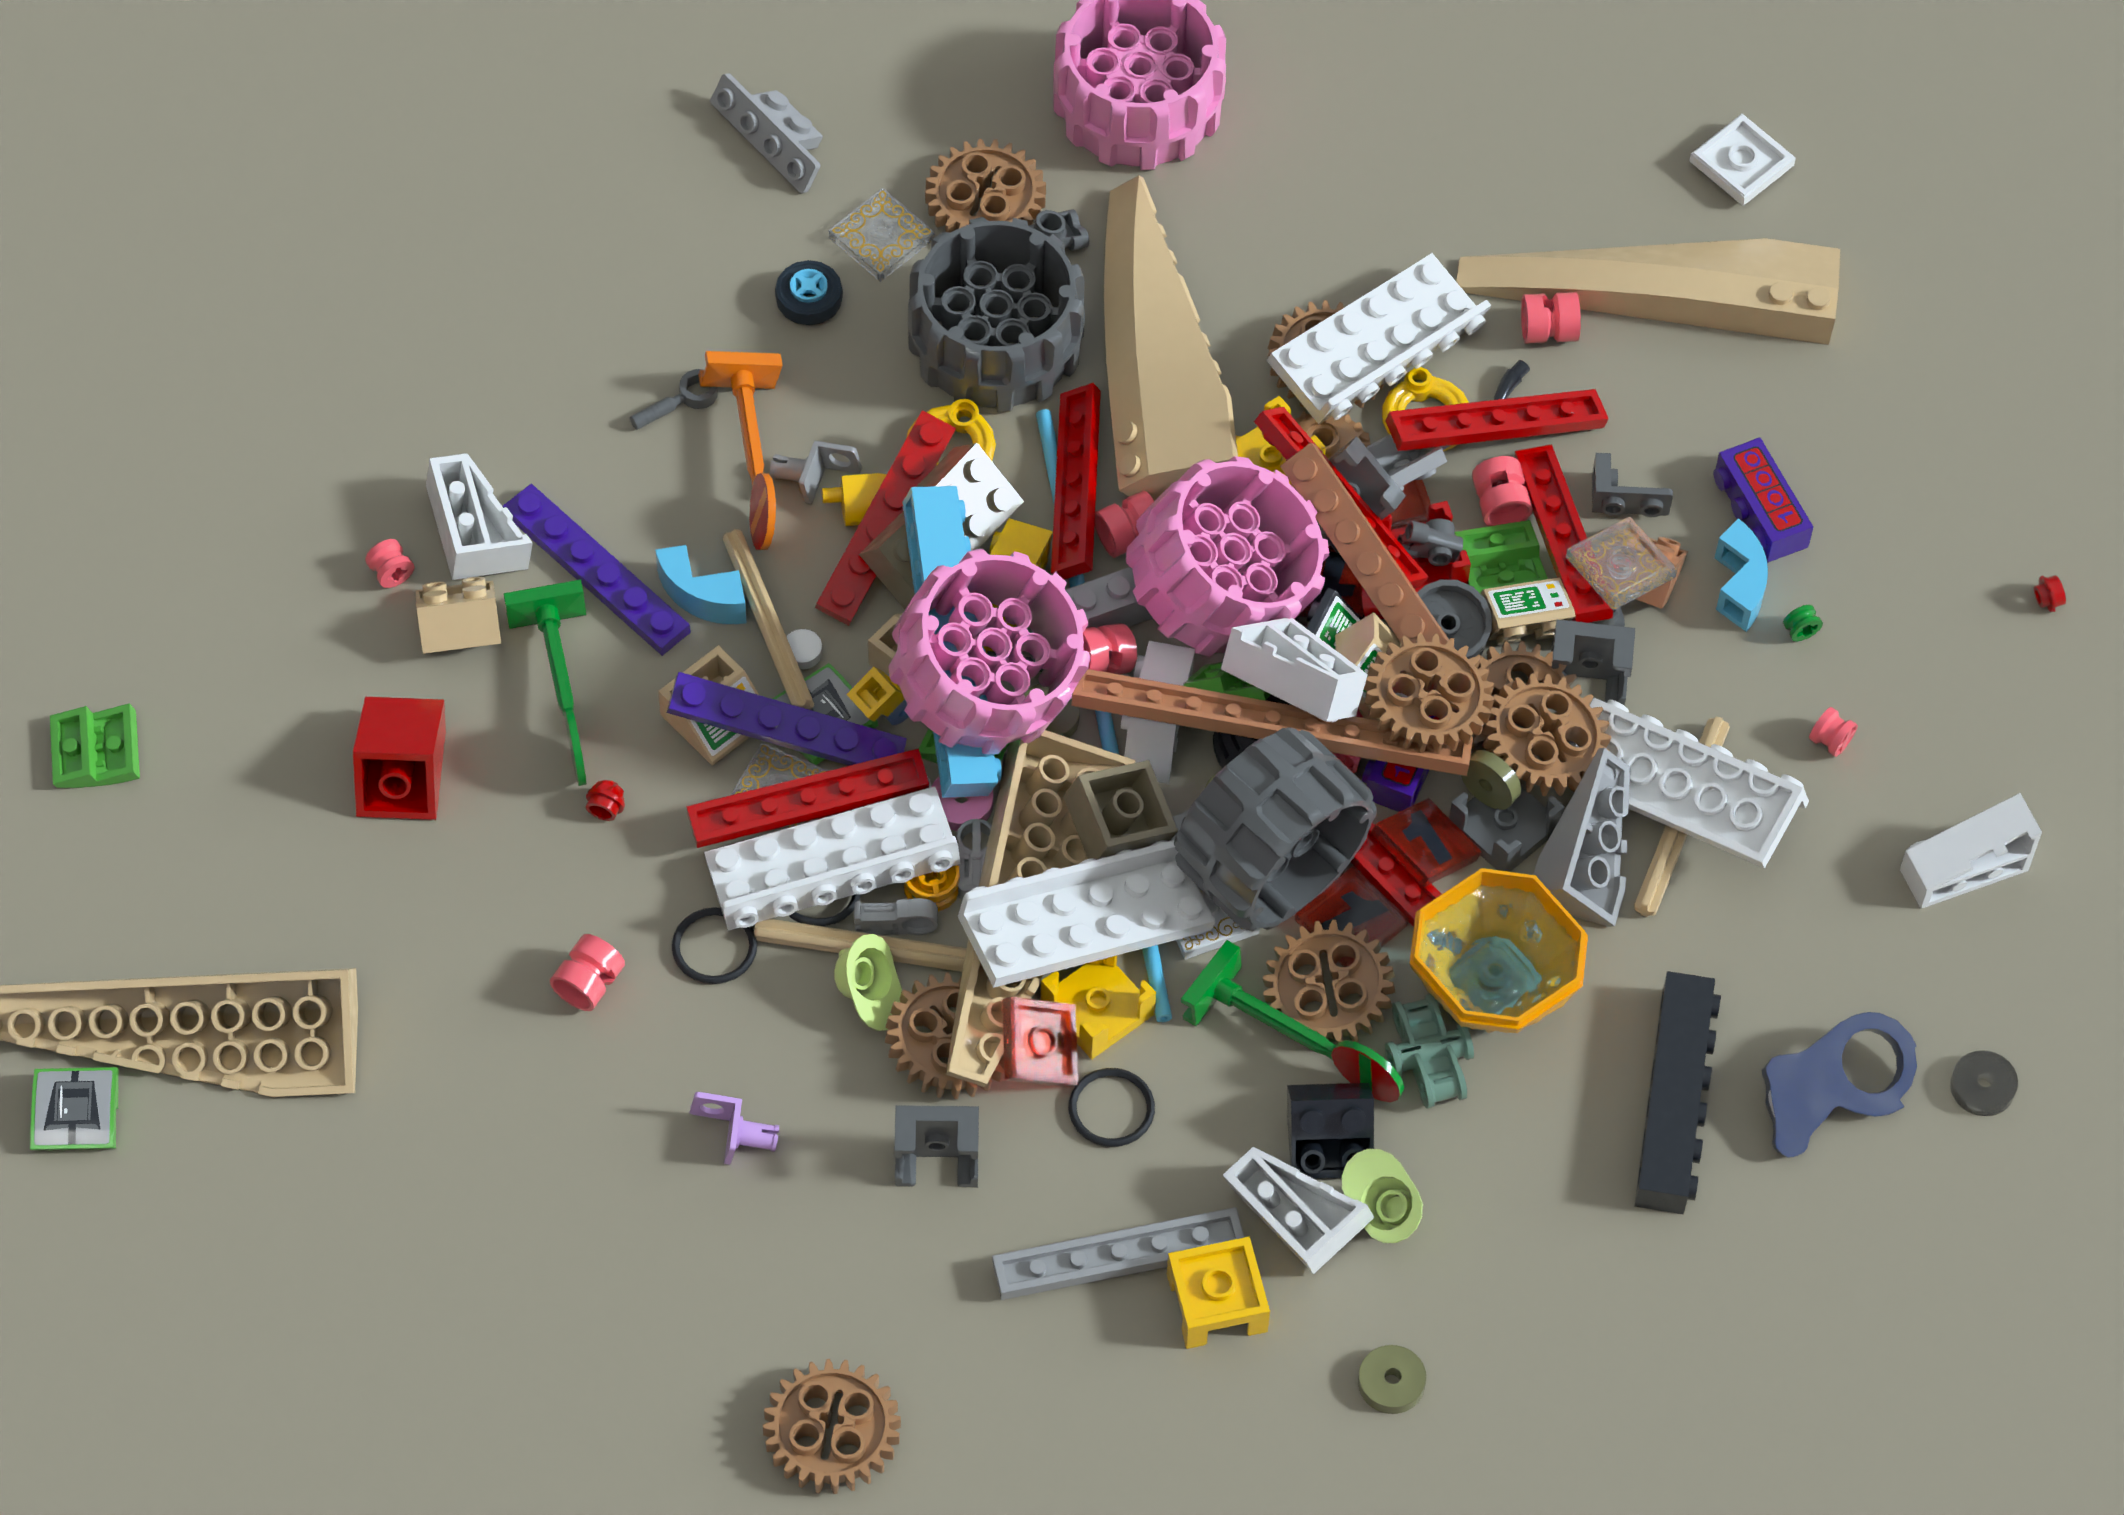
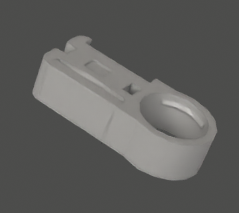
[956,819,992,900]
[854,898,938,935]

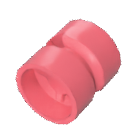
[1521,292,1581,344]
[1472,456,1533,526]
[1095,490,1154,558]
[1083,623,1137,675]
[550,934,625,1011]

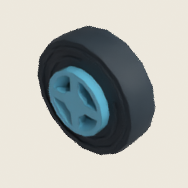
[775,260,843,325]

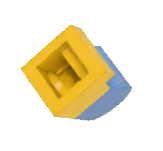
[846,666,909,725]

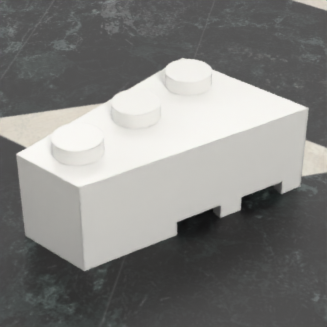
[426,453,533,580]
[1221,618,1368,722]
[1121,641,1195,784]
[1900,793,2042,909]
[1223,1147,1375,1274]

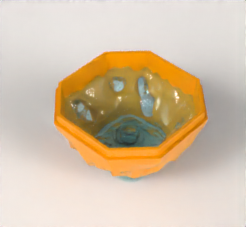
[1409,868,1588,1033]

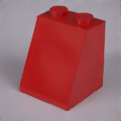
[353,696,446,820]

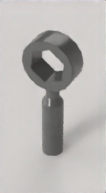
[630,369,718,430]

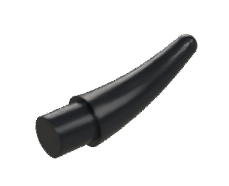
[1494,360,1530,400]

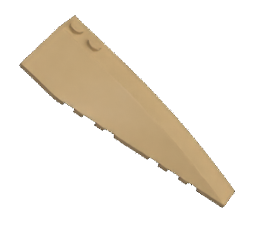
[1104,175,1238,501]
[1456,238,1840,345]
[946,730,1135,1087]
[0,968,358,1097]

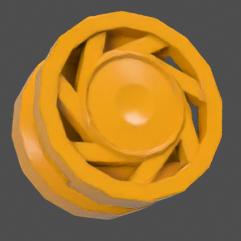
[904,865,960,912]

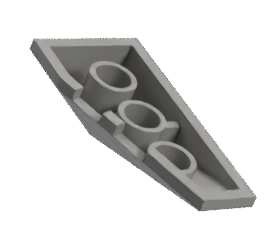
[1533,748,1630,927]

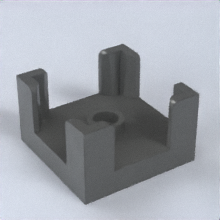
[1294,436,1406,554]
[1551,619,1635,706]
[1448,786,1565,872]
[894,1105,979,1188]

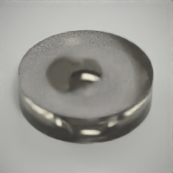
[1950,1050,2018,1116]

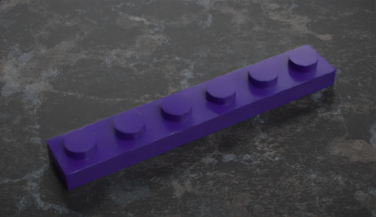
[503,483,691,656]
[666,672,907,766]

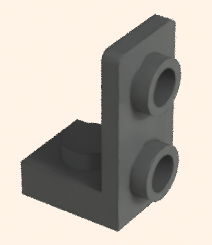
[1592,453,1673,517]

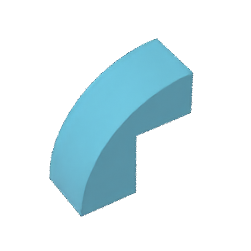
[1714,518,1768,632]
[655,545,747,624]

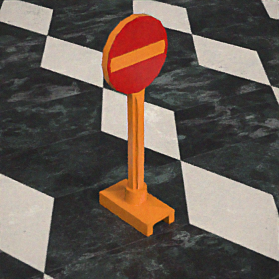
[698,351,783,550]

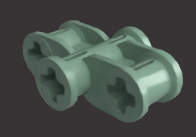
[1385,993,1474,1109]

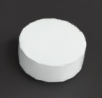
[787,629,822,670]

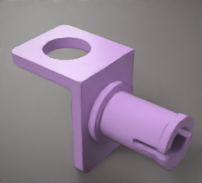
[689,1092,779,1165]

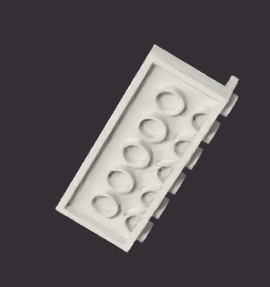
[1266,253,1491,424]
[1569,698,1809,868]
[704,786,961,931]
[958,840,1215,988]

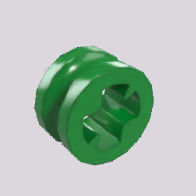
[1783,605,1823,642]

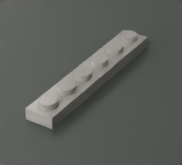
[992,1207,1244,1300]

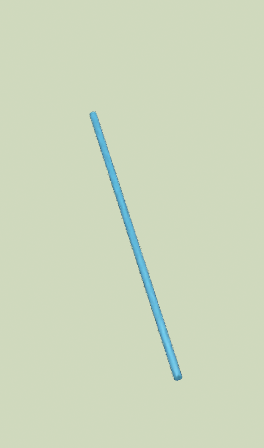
[1036,409,1172,1022]

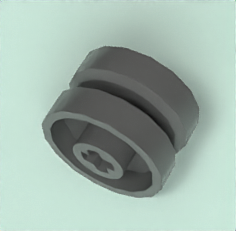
[1417,580,1492,659]

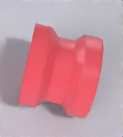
[365,539,414,588]
[1809,707,1858,757]

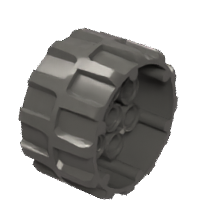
[908,217,1085,412]
[1174,727,1377,932]

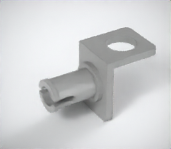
[770,441,862,504]

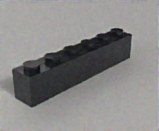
[1634,971,1721,1215]

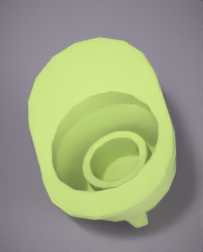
[834,934,902,1031]
[1342,1149,1423,1243]

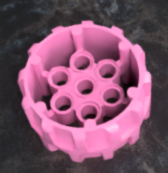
[1053,0,1226,171]
[1126,456,1329,657]
[888,549,1090,754]

